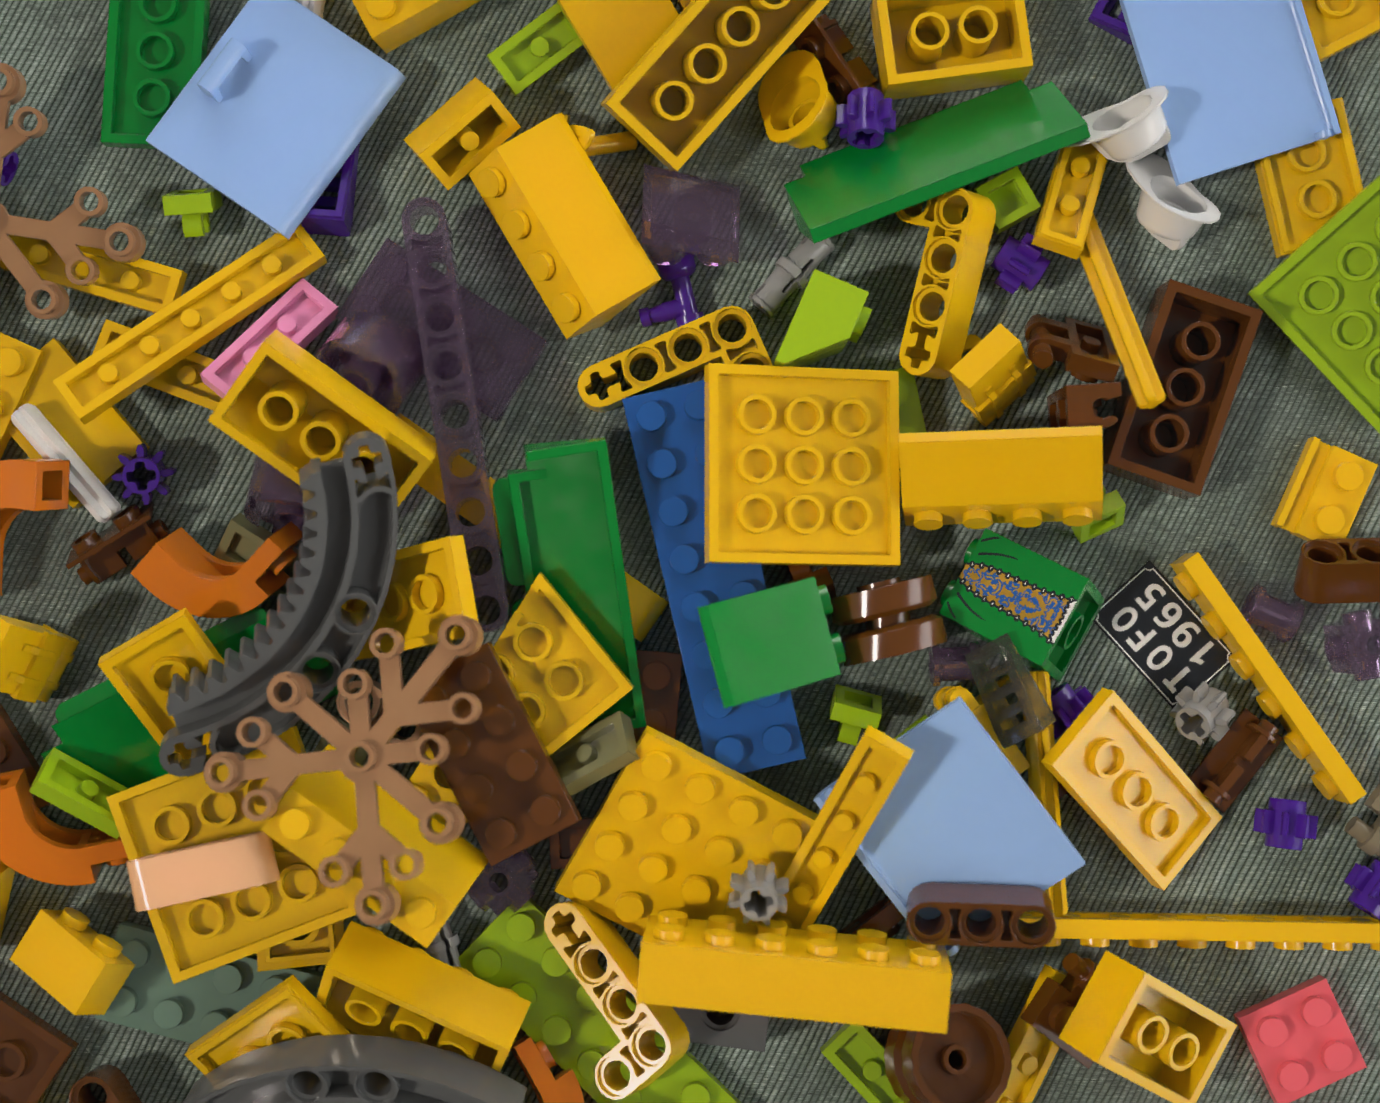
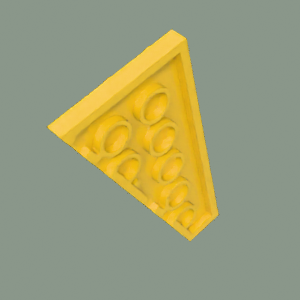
[409,572,634,825]

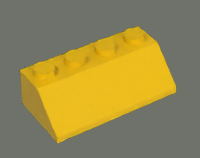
[468,113,661,339]
[207,329,439,507]
[898,426,1103,531]
[260,743,488,948]
[316,920,531,1072]

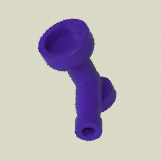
[639,254,704,328]

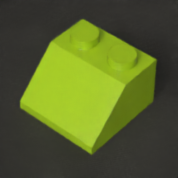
[773,269,872,367]

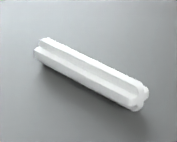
[11,403,121,523]

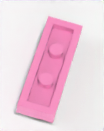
[200,278,339,399]

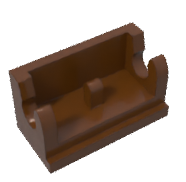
[1047,382,1122,429]

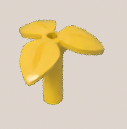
[563,114,637,157]

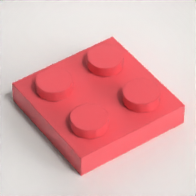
[1233,975,1367,1103]

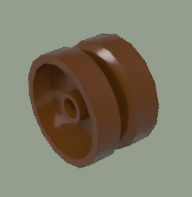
[830,574,948,666]
[884,1003,1012,1103]

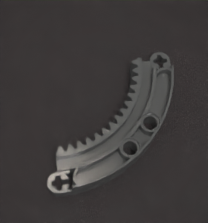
[159,431,398,777]
[182,1034,527,1103]

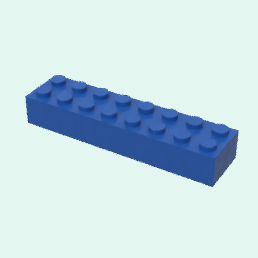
[622,380,806,774]

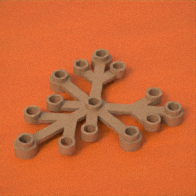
[0,63,146,320]
[204,615,483,926]

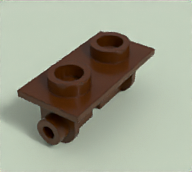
[793,14,878,105]
[66,502,170,585]
[1189,708,1283,813]

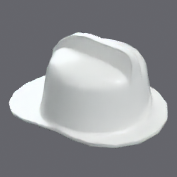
[1066,86,1171,162]
[1125,153,1221,250]

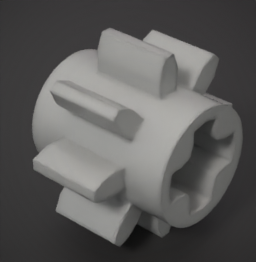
[1169,681,1236,745]
[728,860,789,926]

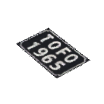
[1093,560,1232,709]

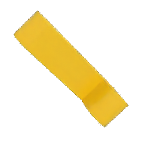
[895,188,996,379]
[577,306,773,413]
[544,900,690,1099]

